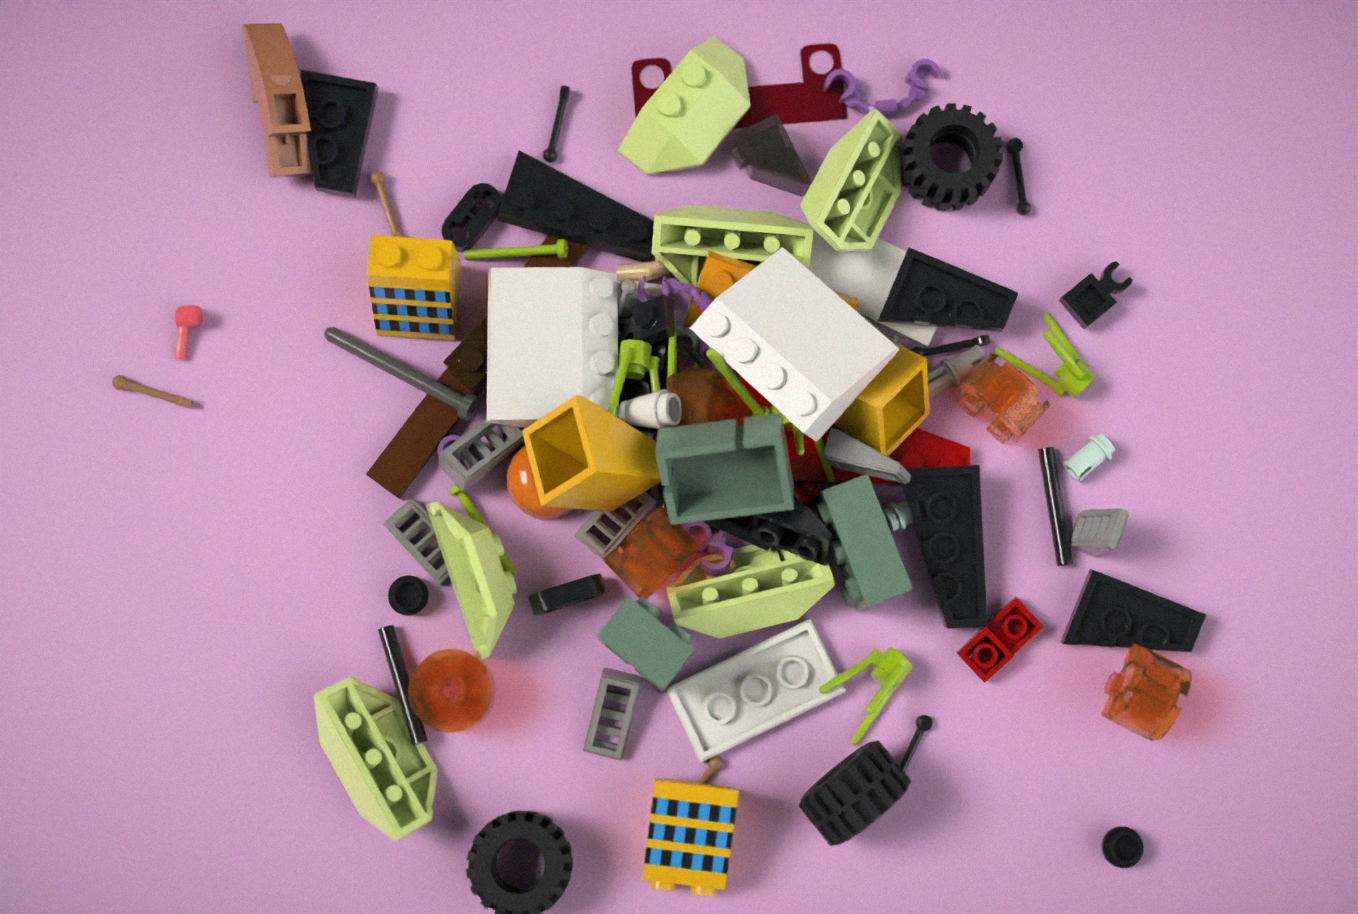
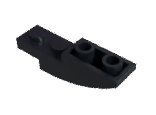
[734,496,832,566]

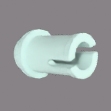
[1063,433,1115,482]
[882,500,913,532]

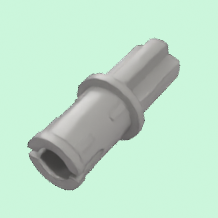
[928,345,989,398]

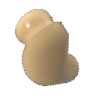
[617,254,671,282]

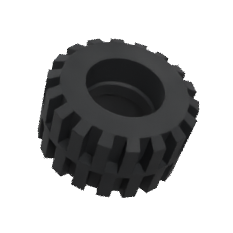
[900,103,1003,211]
[799,741,911,846]
[466,810,573,914]

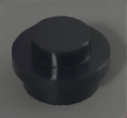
[388,575,429,616]
[1101,826,1144,868]

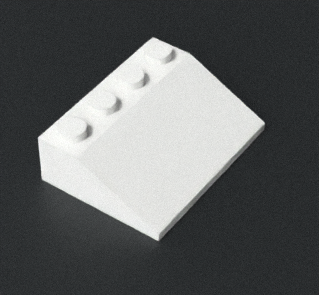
[690,247,900,442]
[487,267,619,428]

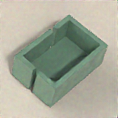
[655,413,794,525]
[811,474,913,612]
[597,596,695,692]

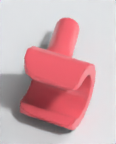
[174,305,202,360]

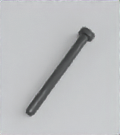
[324,327,481,422]

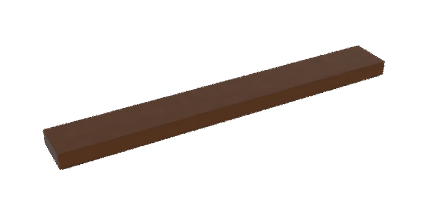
[366,235,588,499]

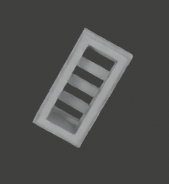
[438,418,524,492]
[823,428,911,484]
[574,492,657,563]
[383,497,450,585]
[1069,508,1129,557]
[583,668,642,761]

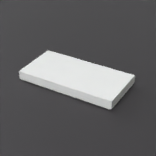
[807,229,937,349]
[666,619,846,763]

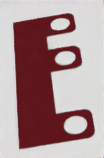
[631,43,847,129]

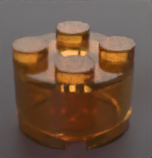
[957,353,1050,444]
[667,367,752,427]
[604,506,700,600]
[1102,643,1192,741]
[408,649,496,733]

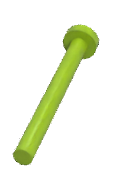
[464,239,568,260]
[706,348,772,417]
[448,484,517,576]

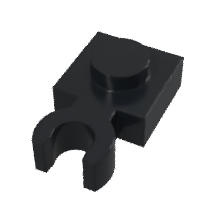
[1059,261,1133,329]
[618,294,675,349]

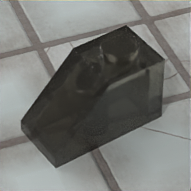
[731,114,812,197]

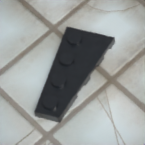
[497,150,654,262]
[901,465,987,628]

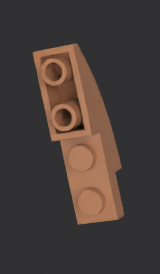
[242,23,312,178]

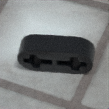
[441,183,502,252]
[528,573,607,616]

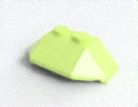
[618,36,751,176]
[800,108,901,251]
[651,205,814,286]
[425,501,517,659]
[666,545,835,639]
[313,676,438,841]

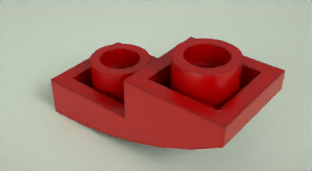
[957,596,1044,683]

